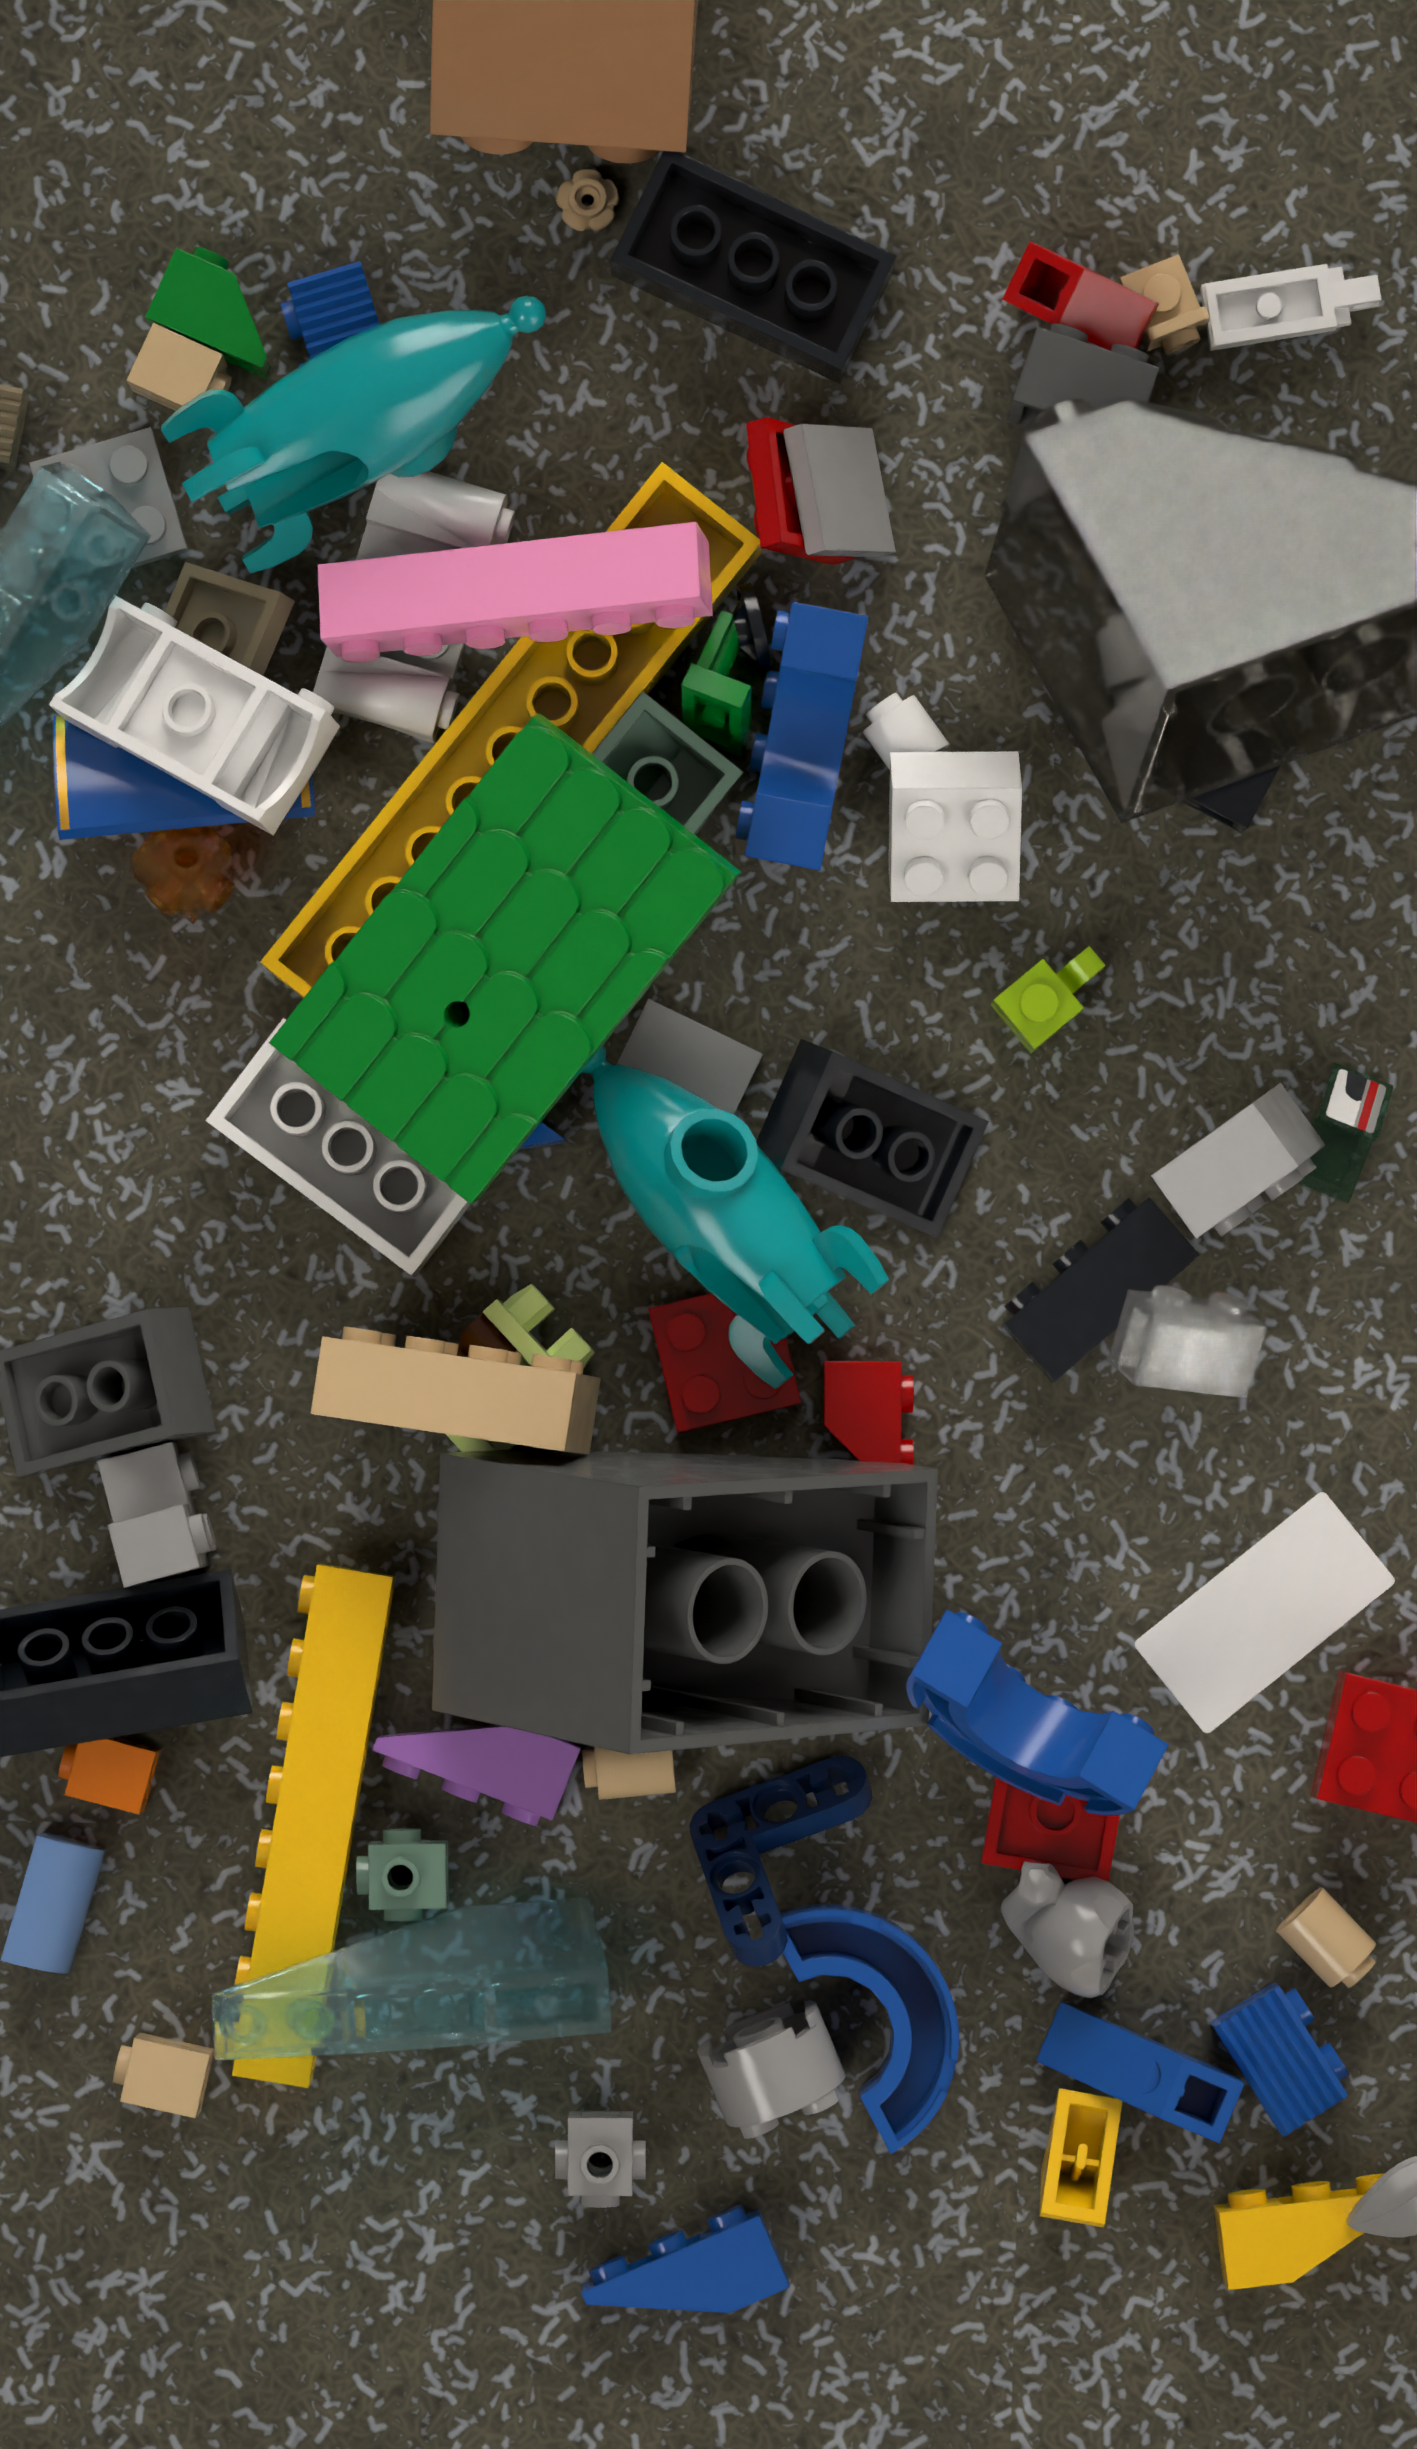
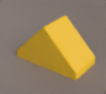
[1039,2088,1122,2227]

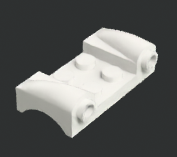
[313,471,515,744]
[49,595,340,835]

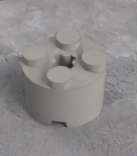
[697,2000,846,2139]

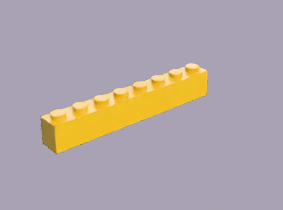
[223,1564,396,2088]

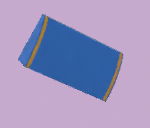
[53,694,316,840]

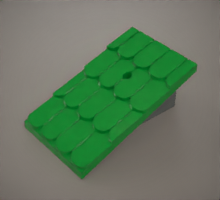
[269,713,742,1204]

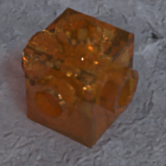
[132,826,235,924]

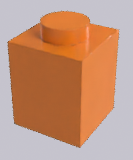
[58,1737,161,1815]

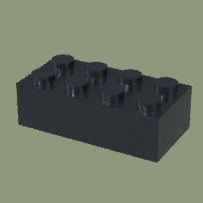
[610,151,897,384]
[0,1569,253,1757]

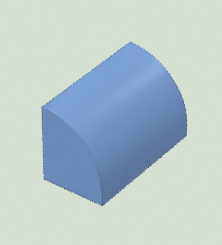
[1,1831,106,1974]

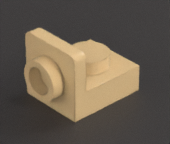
[1119,254,1210,354]

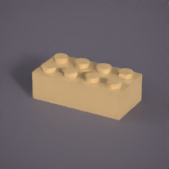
[311,1327,601,1455]

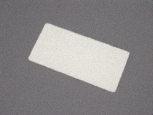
[1135,1492,1395,1733]

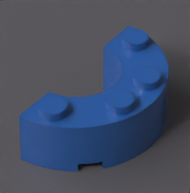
[735,602,869,871]
[906,1610,1169,1815]
[780,1904,959,2154]

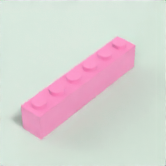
[318,522,713,663]

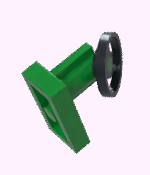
[681,583,771,758]

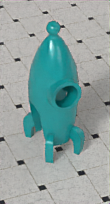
[161,296,546,573]
[581,1045,889,1389]

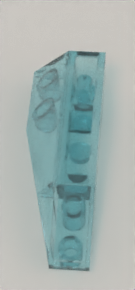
[0,462,151,729]
[211,1896,612,2060]

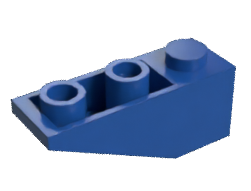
[1036,2001,1245,2144]
[581,2204,790,2313]

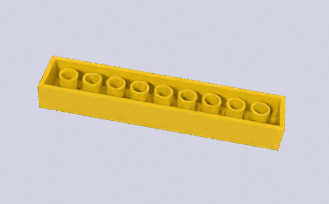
[260,462,762,998]

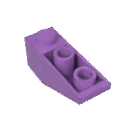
[373,1725,582,1826]

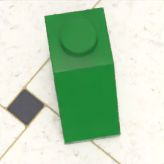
[145,247,271,379]

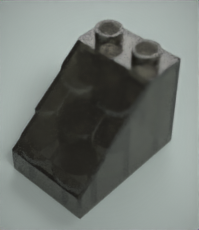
[984,399,1417,823]

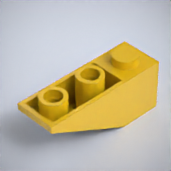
[1214,2173,1385,2290]

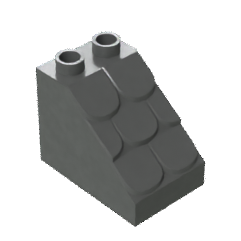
[432,1448,938,1754]

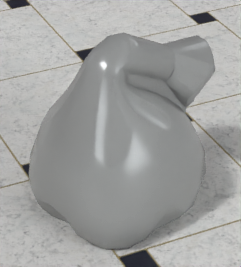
[1000,1862,1134,1998]

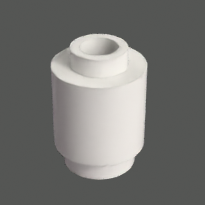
[863,692,950,770]

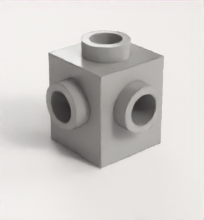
[555,2111,646,2208]

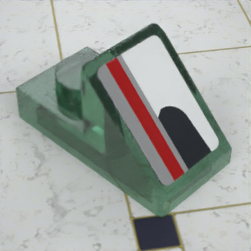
[1296,1062,1394,1204]

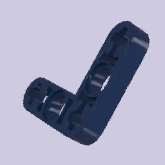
[689,1756,873,1967]

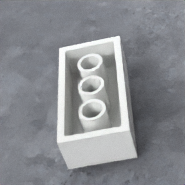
[206,1018,471,1278]

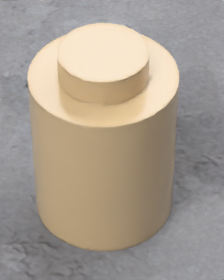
[582,1747,676,1800]
[1276,1887,1376,1988]

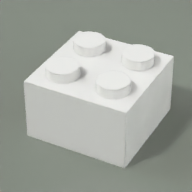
[889,751,1022,902]

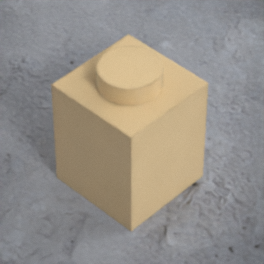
[127,323,232,411]
[113,2033,215,2118]

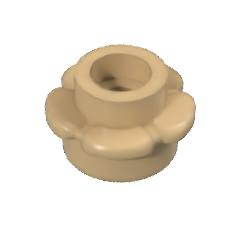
[556,169,619,231]

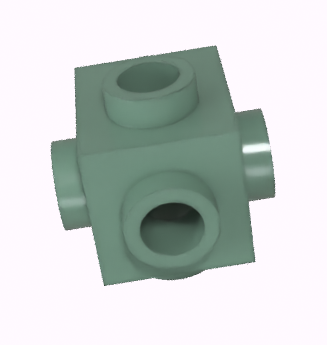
[356,1828,449,1921]

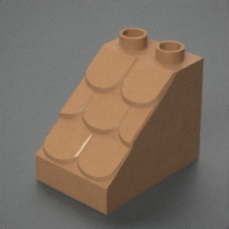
[430,0,698,163]

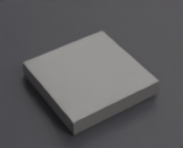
[783,424,896,557]
[593,999,763,1115]

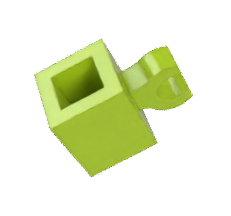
[990,946,1106,1054]

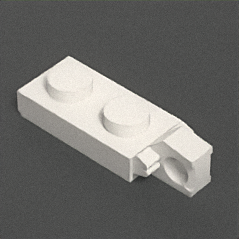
[1200,264,1382,351]

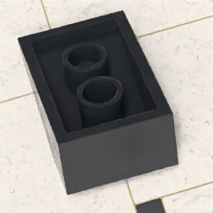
[756,1039,989,1238]

